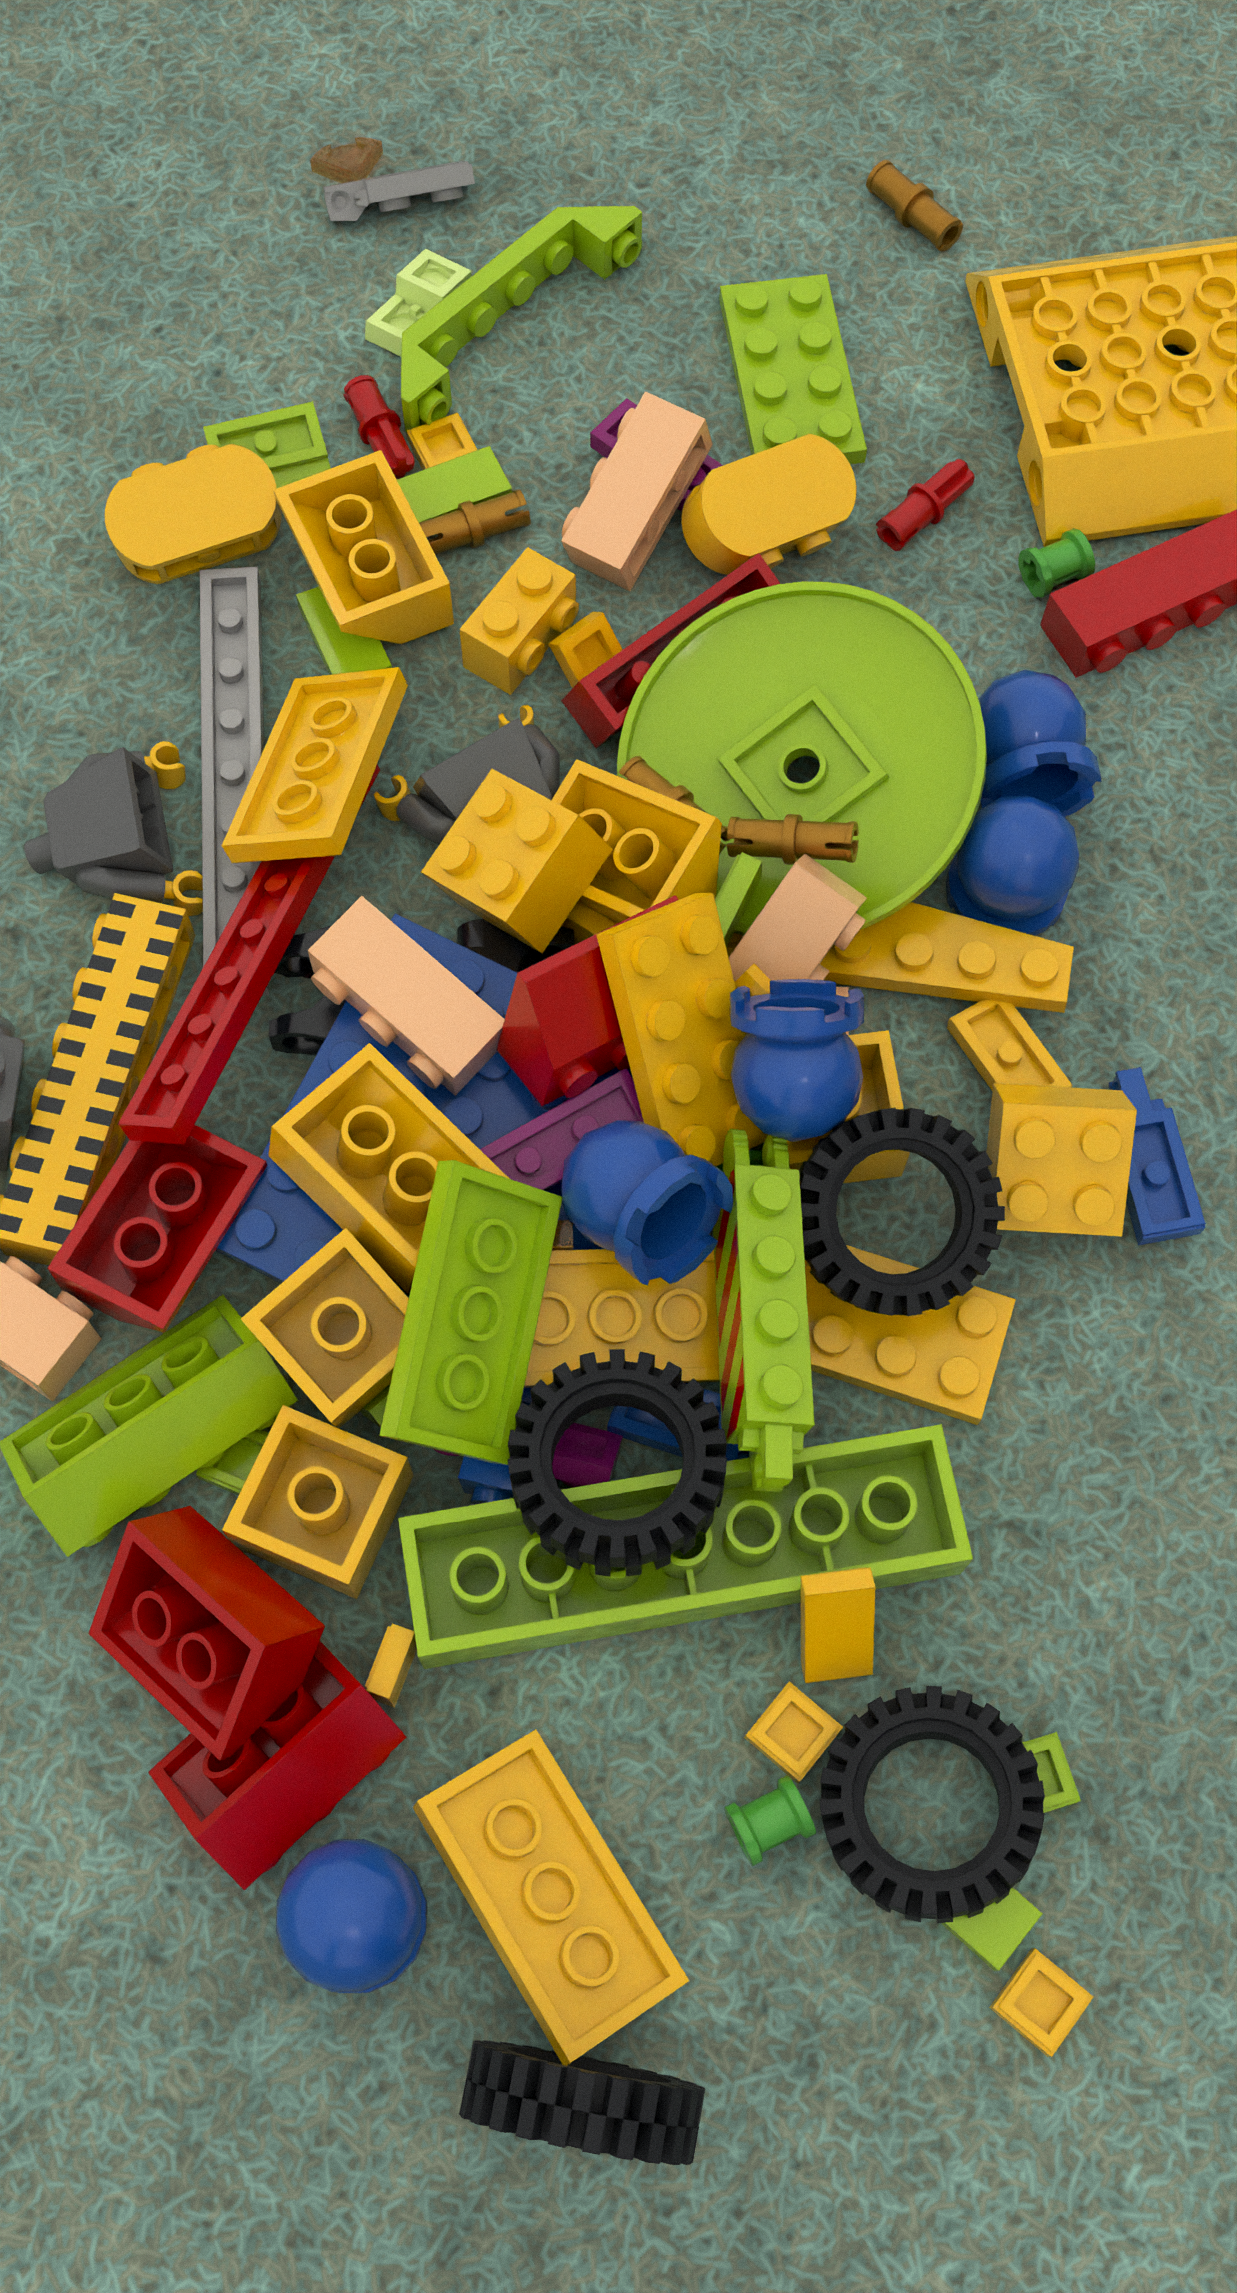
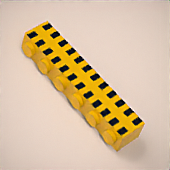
[0,893,196,1265]

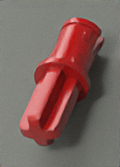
[343,375,415,479]
[876,459,975,551]

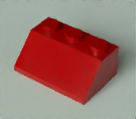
[496,895,679,1106]
[47,1125,268,1333]
[88,1506,325,1761]
[148,1641,407,1891]

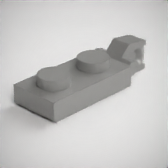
[323,160,475,221]

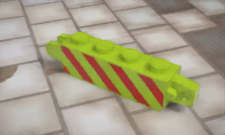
[713,1129,815,1492]

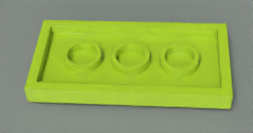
[719,274,867,464]
[379,1160,563,1465]

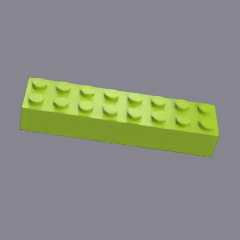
[398,1424,973,1669]

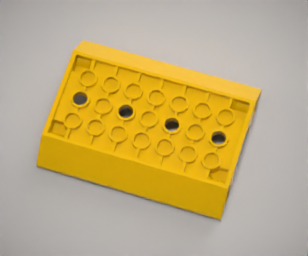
[965,236,1237,547]

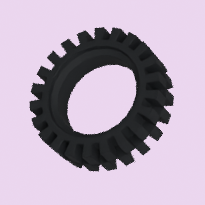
[799,1108,1005,1316]
[508,1349,727,1577]
[820,1686,1045,1923]
[459,2040,705,2165]

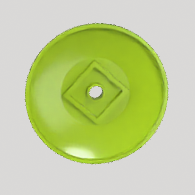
[617,581,987,936]

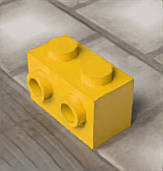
[459,547,579,695]

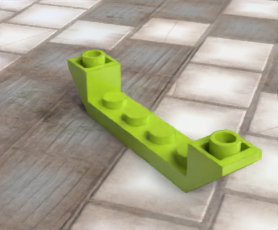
[401,206,642,433]

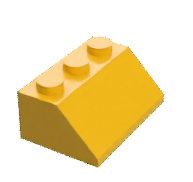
[274,450,454,644]
[552,759,722,923]
[268,1043,510,1293]

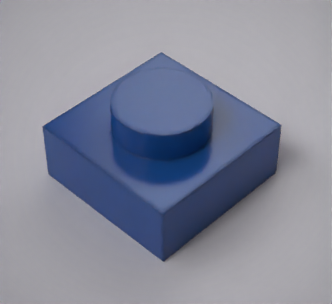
[458,1456,514,1505]

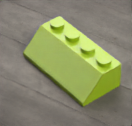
[0,1294,298,1557]

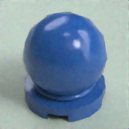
[978,670,1101,817]
[946,796,1079,936]
[730,979,864,1142]
[561,1120,733,1285]
[276,1839,428,1993]

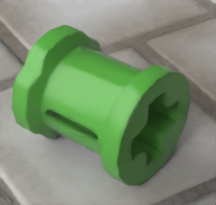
[1018,528,1095,598]
[724,1775,816,1867]

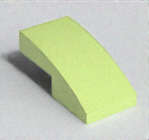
[365,249,471,357]

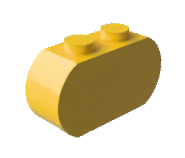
[681,434,856,575]
[105,444,282,584]

